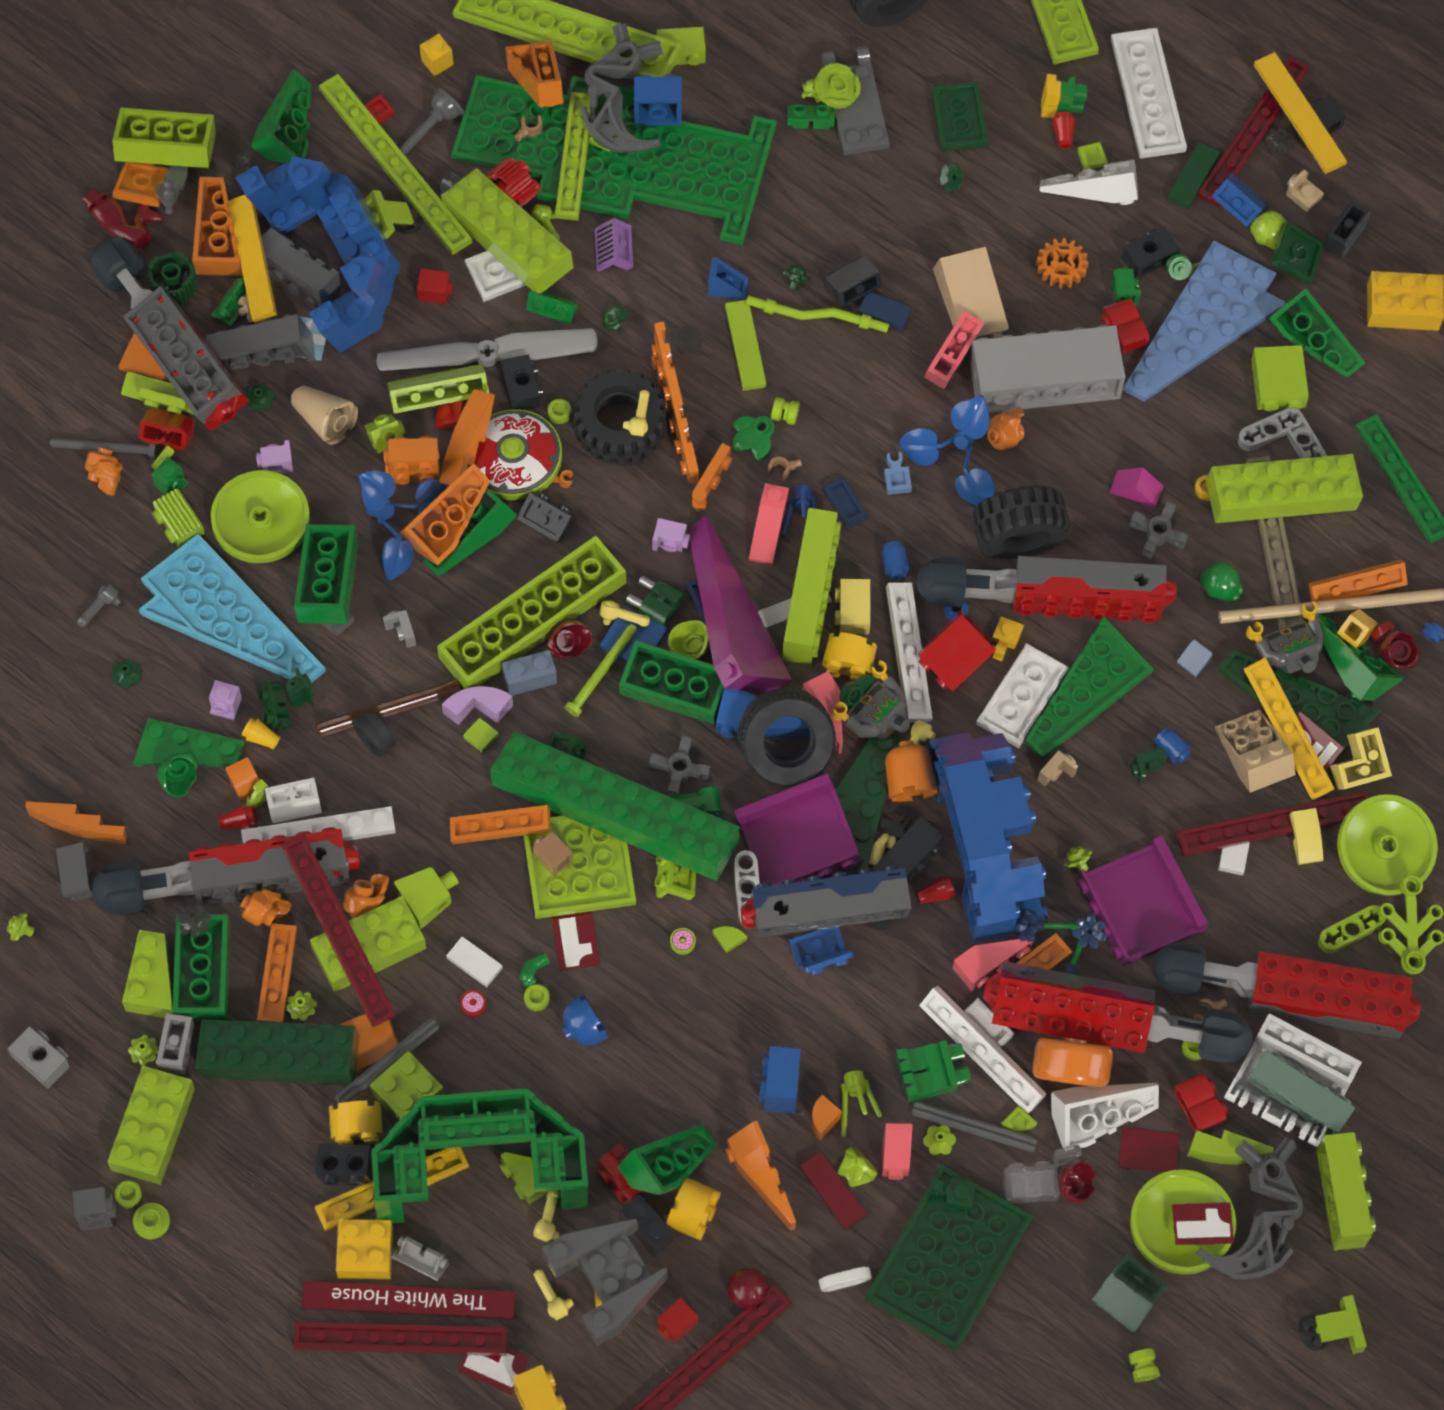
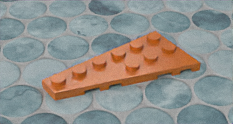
[651,322,699,483]

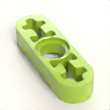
[1318,905,1386,953]

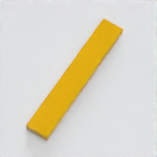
[1254,52,1347,174]
[228,195,277,323]
[1244,657,1335,801]
[314,1147,469,1232]

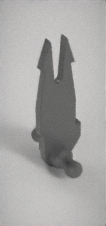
[156,165,188,215]

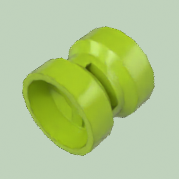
[771,397,800,426]
[1128,1349,1160,1382]

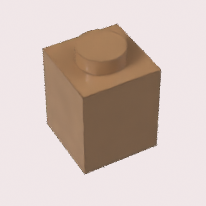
[533,831,573,877]

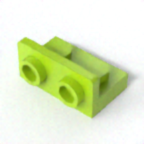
[655,856,696,900]

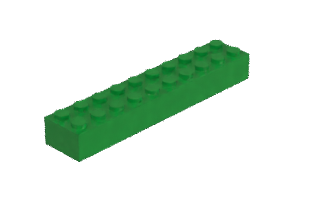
[490,731,739,881]

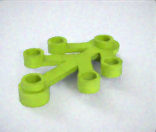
[1377,875,1444,975]

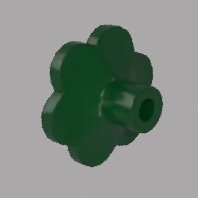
[940,163,964,192]
[246,384,274,412]
[111,659,142,689]

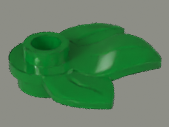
[732,416,775,461]

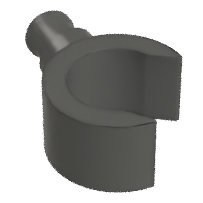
[439,172,462,201]

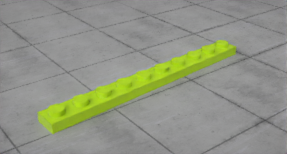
[319,74,472,255]

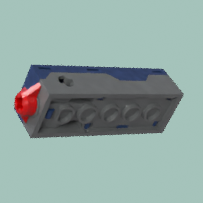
[740,865,911,938]

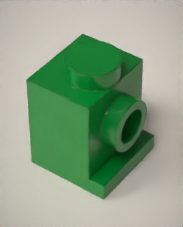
[1111,267,1141,305]
[151,457,189,495]

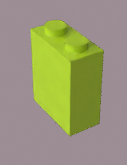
[1251,345,1309,412]

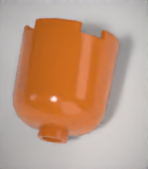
[885,740,938,802]

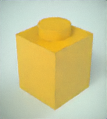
[420,34,454,76]
[1337,609,1379,648]

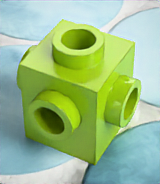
[364,414,405,453]

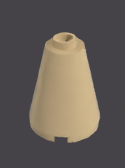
[291,386,358,445]

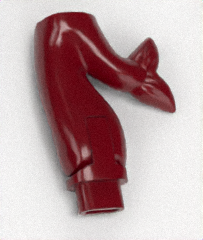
[82,189,164,253]

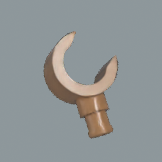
[514,115,543,142]
[768,457,802,481]
[1193,998,1228,1021]

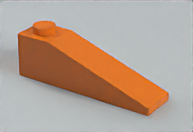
[400,463,490,565]
[724,1121,796,1231]

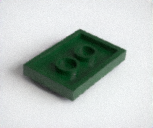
[931,82,988,152]

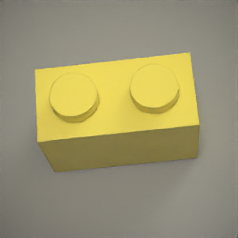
[835,579,870,634]

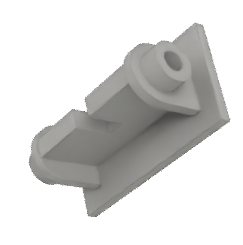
[391,1236,449,1281]

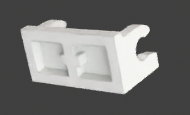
[265,778,322,824]

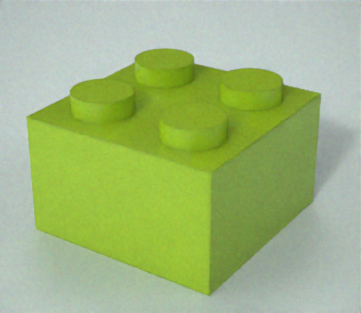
[370,1051,444,1121]

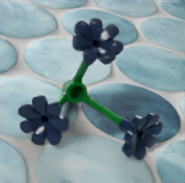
[1016,908,1107,975]

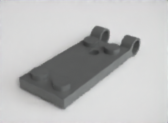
[821,45,890,156]

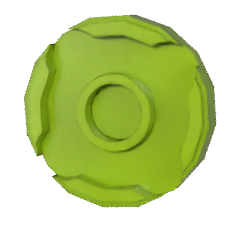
[814,63,861,109]

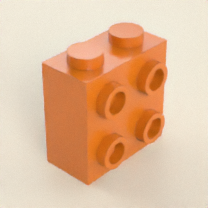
[384,436,440,485]

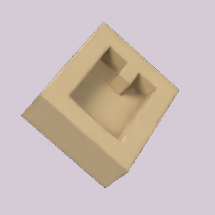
[1286,169,1324,212]
[1037,750,1078,786]

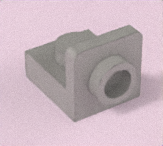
[383,610,417,648]

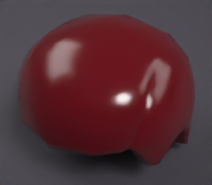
[1058,1161,1096,1204]
[727,1268,769,1308]

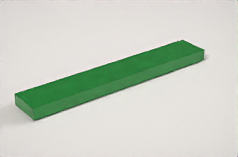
[1355,414,1444,544]

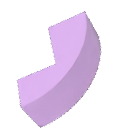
[442,686,513,725]

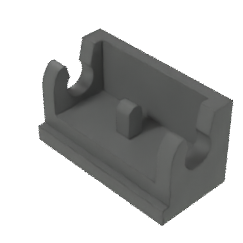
[56,842,95,901]

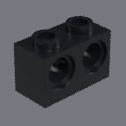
[315,1144,373,1186]

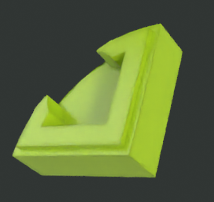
[246,779,268,809]
[712,926,748,953]
[1000,1105,1038,1133]

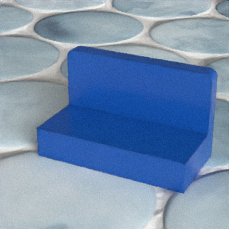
[1212,173,1267,227]

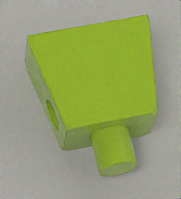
[394,867,459,929]

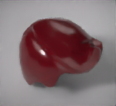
[547,619,593,658]
[1379,630,1420,669]

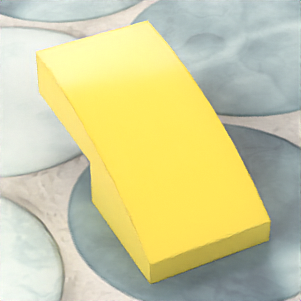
[1289,808,1323,865]

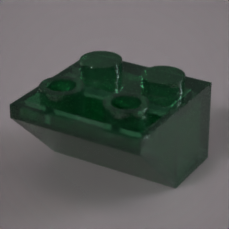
[1092,1253,1169,1333]

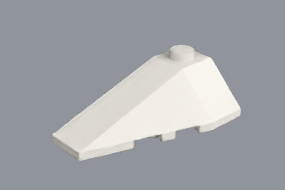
[1040,160,1138,205]
[1051,1083,1159,1151]

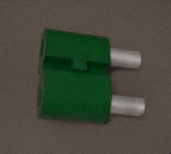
[626,576,686,627]

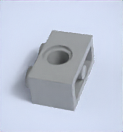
[156,1013,195,1076]
[8,1026,70,1089]

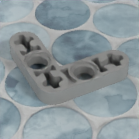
[1238,408,1327,459]

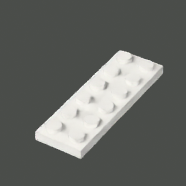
[1111,28,1187,159]

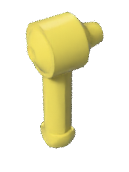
[623,390,650,437]
[599,601,650,627]
[910,720,936,744]
[533,1190,560,1242]
[533,1269,574,1321]

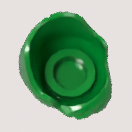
[1200,562,1243,603]
[157,752,198,797]

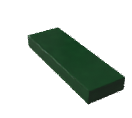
[1167,142,1220,210]

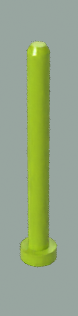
[564,624,637,717]

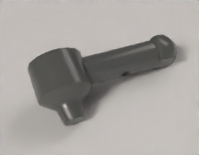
[77,583,121,627]

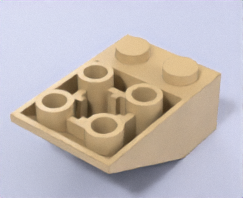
[1215,709,1295,792]

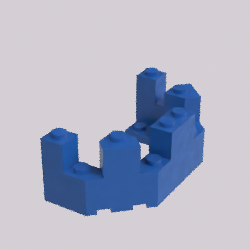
[236,156,401,353]
[928,732,1048,943]

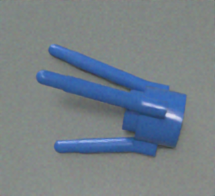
[781,485,816,537]

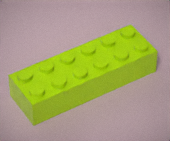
[441,168,574,294]
[1206,454,1363,523]
[782,508,841,666]

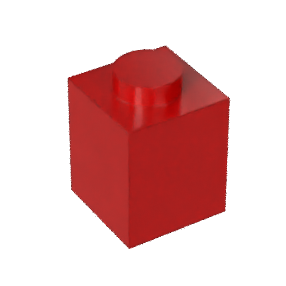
[417,269,454,304]
[657,1298,699,1344]

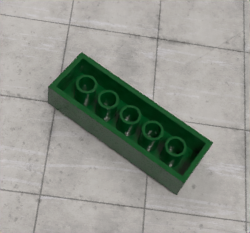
[195,1019,360,1085]

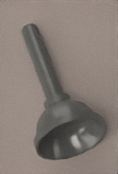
[399,87,465,155]

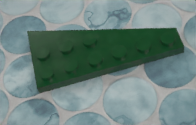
[1218,650,1381,764]
[836,734,900,874]

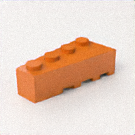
[192,177,243,276]

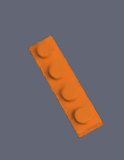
[1309,559,1408,602]
[450,805,551,844]
[257,923,298,1023]

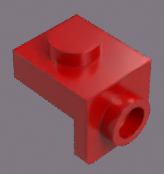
[435,400,466,430]

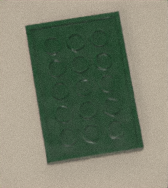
[864,1165,1033,1352]

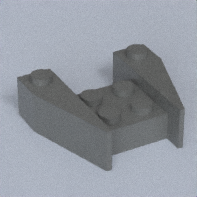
[542,1219,667,1346]

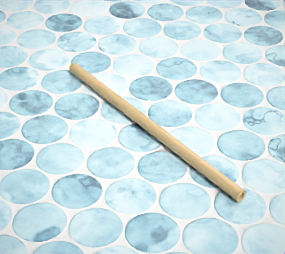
[1218,588,1444,624]

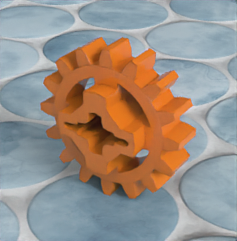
[1036,238,1089,289]

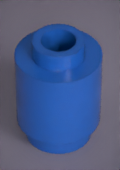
[881,541,910,580]
[1154,728,1191,764]

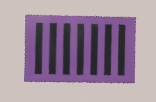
[594,218,633,272]

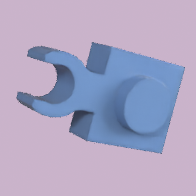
[884,452,912,495]

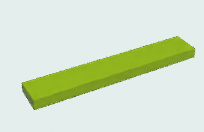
[555,92,591,221]

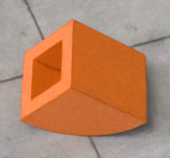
[225,757,259,802]
[812,1095,842,1141]

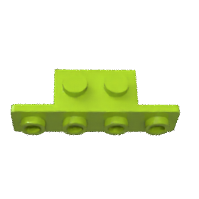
[121,372,194,415]

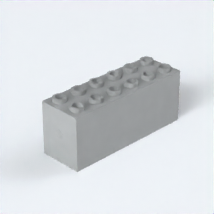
[969,325,1125,413]

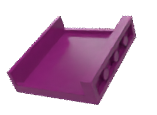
[734,773,862,886]
[1077,836,1208,966]

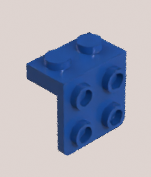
[788,927,854,975]

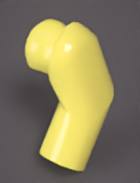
[869,834,897,865]

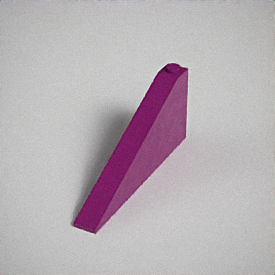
[688,516,792,693]

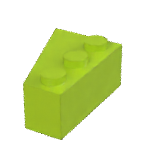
[122,930,173,1018]

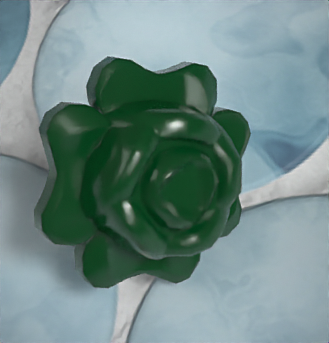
[782,265,810,290]

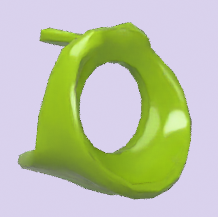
[837,1146,878,1187]

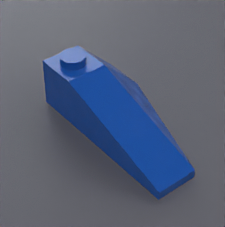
[716,689,810,738]

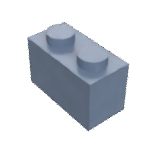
[502,650,557,696]

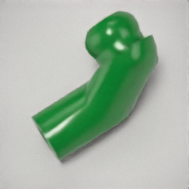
[519,952,550,987]

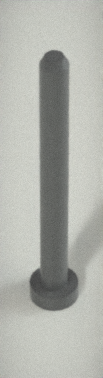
[50,438,158,459]

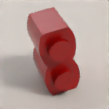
[1101,298,1149,354]
[138,409,195,450]
[1173,1073,1228,1133]

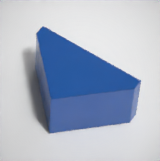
[708,257,748,300]

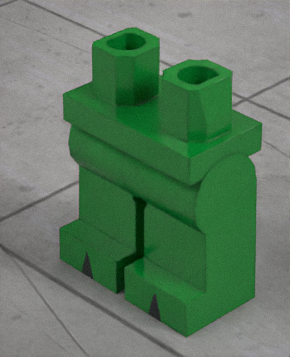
[896,1040,971,1104]

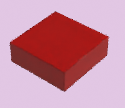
[364,94,395,124]

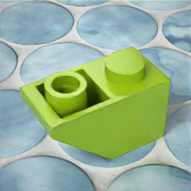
[499,1152,548,1204]

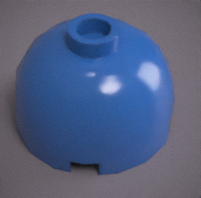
[561,993,609,1046]

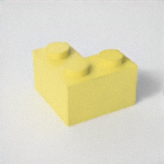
[1330,727,1392,790]

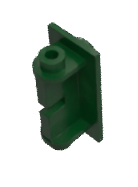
[286,668,315,708]
[258,678,290,731]

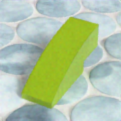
[1187,1130,1274,1165]

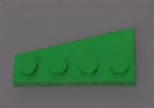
[133,718,245,767]

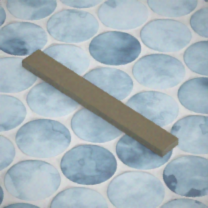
[1245,456,1304,630]

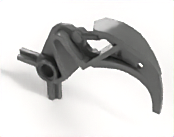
[580,22,663,153]
[1196,1137,1303,1280]

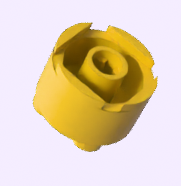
[822,632,877,682]
[329,1101,383,1145]
[666,1178,721,1241]

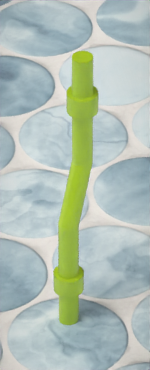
[746,295,889,333]

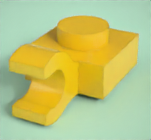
[992,617,1024,662]

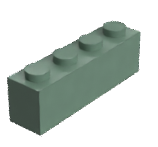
[1247,1050,1355,1135]

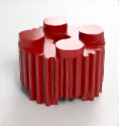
[486,157,541,207]

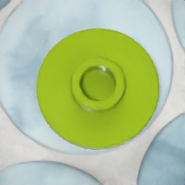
[133,1203,170,1240]

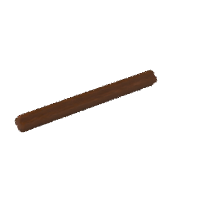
[317,680,461,737]

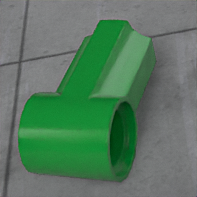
[671,787,722,817]

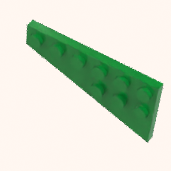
[1025,617,1154,761]

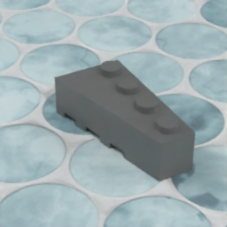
[261,228,342,310]
[206,314,315,370]

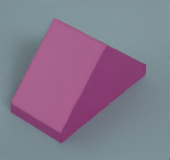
[1110,468,1163,508]

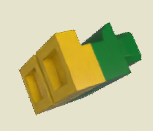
[1041,74,1087,118]

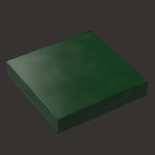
[1270,221,1324,286]

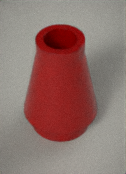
[1052,112,1075,149]
[218,804,257,830]
[916,876,955,904]

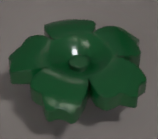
[602,303,628,331]

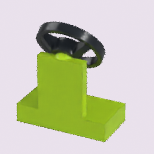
[365,190,423,239]
[1298,1295,1367,1354]

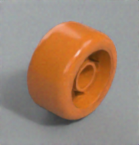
[1032,1037,1113,1087]

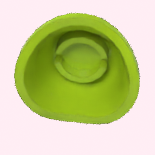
[668,620,710,660]

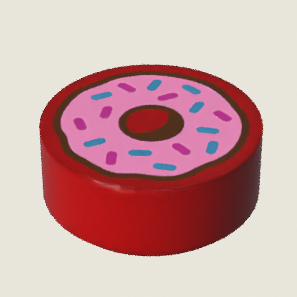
[1371,621,1396,644]
[460,990,486,1017]

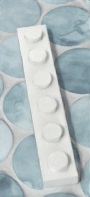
[886,583,932,723]
[241,806,396,844]
[919,986,1046,1113]

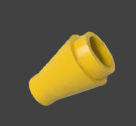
[242,718,281,750]

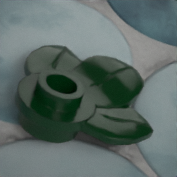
[840,674,875,712]

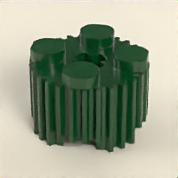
[148,251,198,307]

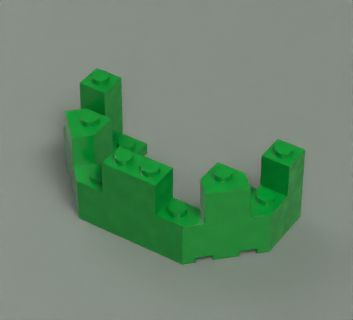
[372,1088,588,1224]

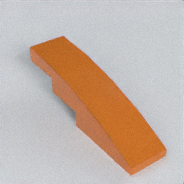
[439,389,495,485]
[25,801,128,845]

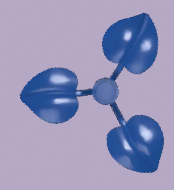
[899,395,995,506]
[358,471,446,580]

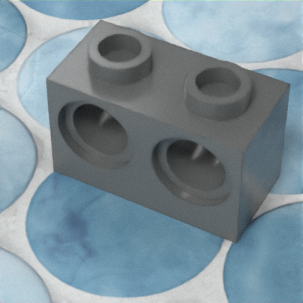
[72,1187,117,1231]

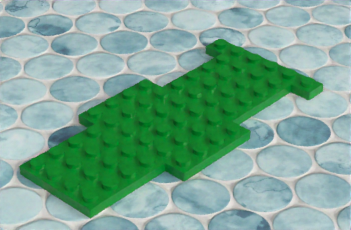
[452,75,777,245]

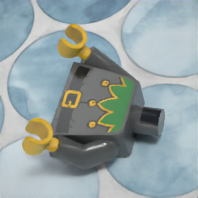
[1246,601,1324,674]
[831,661,910,739]

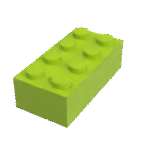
[112,108,216,168]
[310,896,426,993]
[107,1065,195,1185]
[1316,1132,1376,1251]

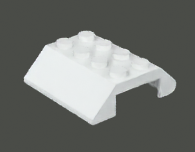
[1224,1014,1362,1147]

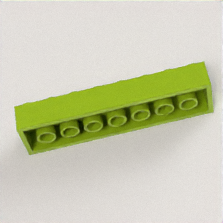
[437,536,626,689]

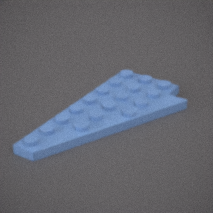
[1123,241,1285,402]

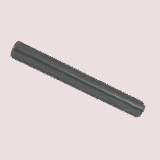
[335,1018,439,1103]
[912,1101,1037,1152]

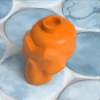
[987,407,1025,450]
[84,447,123,496]
[343,874,389,918]
[240,888,291,926]

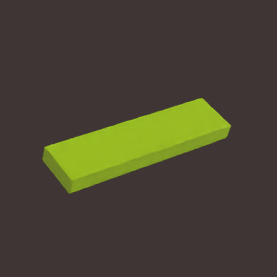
[725,300,766,391]

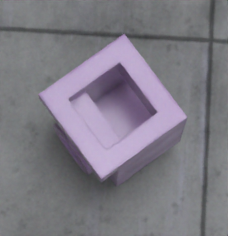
[256,440,293,474]
[652,518,690,552]
[209,680,242,720]

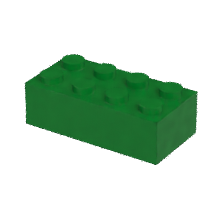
[294,524,359,624]
[619,640,725,724]
[172,914,231,1022]

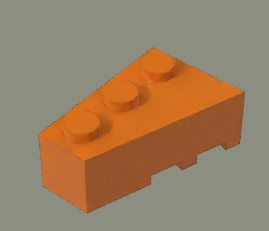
[506,41,563,107]

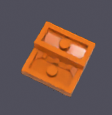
[340,1014,399,1075]

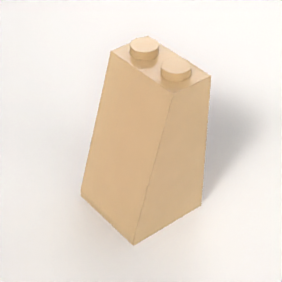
[933,247,1009,346]

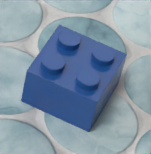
[634,75,682,126]
[759,1046,801,1114]

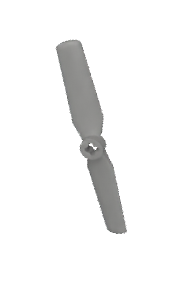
[376,328,598,371]

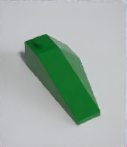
[251,69,311,164]
[1269,288,1365,378]
[423,488,517,577]
[1315,614,1403,701]
[618,1124,717,1195]

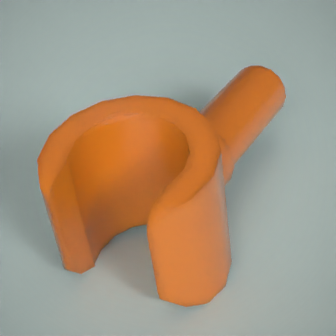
[553,470,573,488]

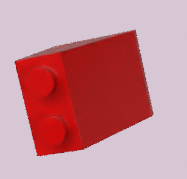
[918,609,996,691]

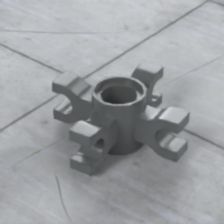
[1129,501,1189,560]
[649,736,710,797]

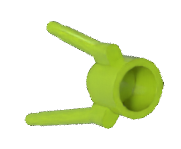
[840,1071,882,1137]

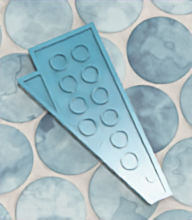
[138,534,326,682]

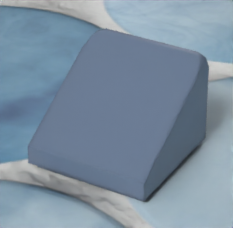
[1176,639,1213,678]

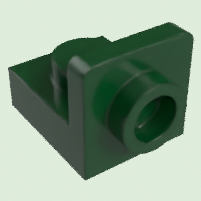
[547,732,587,760]
[1130,748,1167,785]

